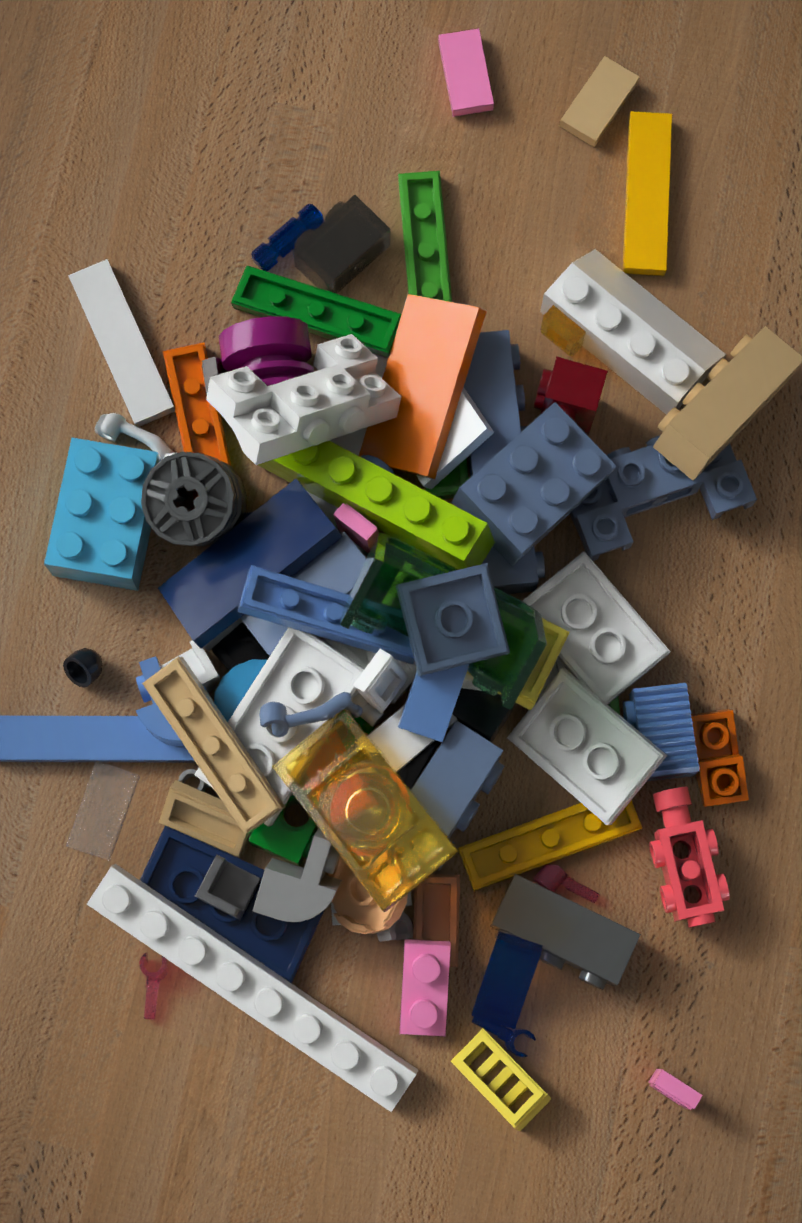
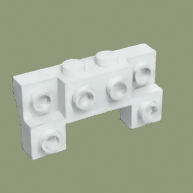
[206,334,402,465]

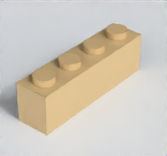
[653,326,802,481]

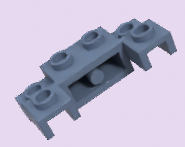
[570,435,757,561]

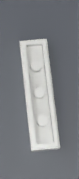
[68,259,175,427]

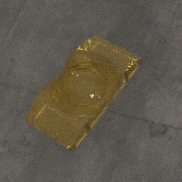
[272,709,458,912]

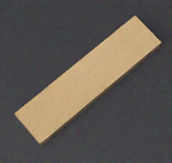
[142,657,285,834]

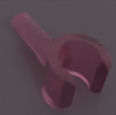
[534,864,599,903]
[139,953,169,1019]

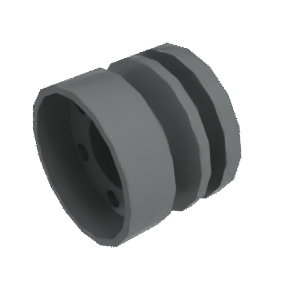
[141,452,247,547]

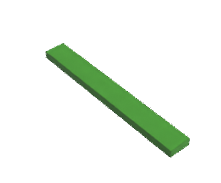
[398,171,469,499]

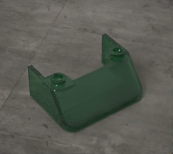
[340,533,547,710]

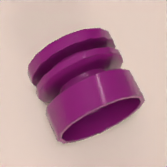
[219,316,314,386]

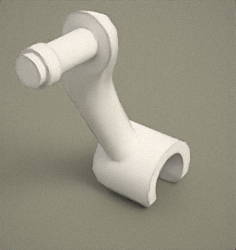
[95,413,177,460]

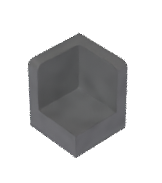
[195,855,261,920]

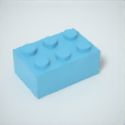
[44,438,161,591]

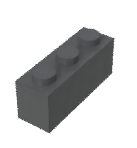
[490,874,641,990]

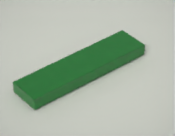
[231,265,402,358]

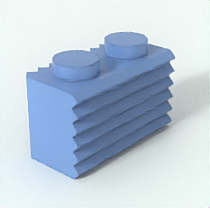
[623,683,699,782]

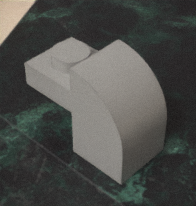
[252,826,342,922]

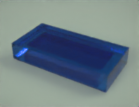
[471,931,543,1030]

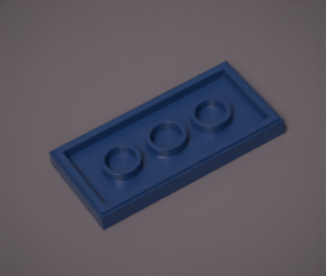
[158,478,343,649]
[140,826,325,983]

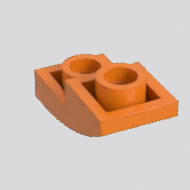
[691,709,749,807]

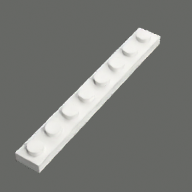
[87,864,418,1112]

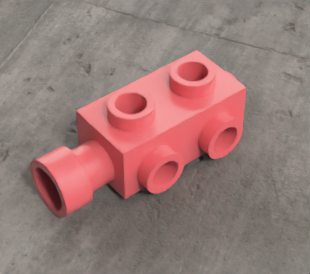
[649,786,730,928]

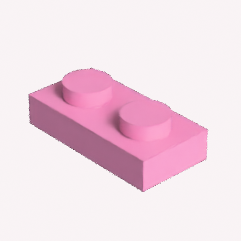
[400,939,451,1037]

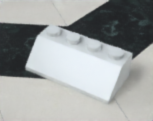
[540,249,726,415]

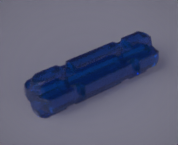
[251,204,324,271]

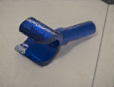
[472,1012,536,1057]

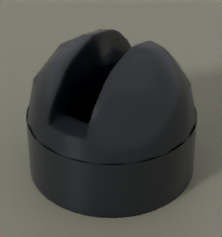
[63,648,103,688]

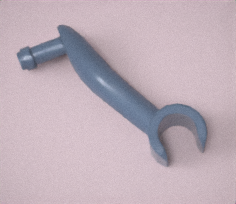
[259,692,363,737]

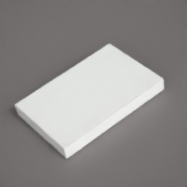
[518,551,671,705]
[507,669,667,826]

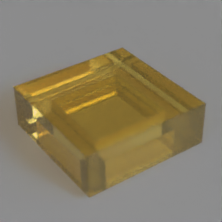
[540,305,586,357]

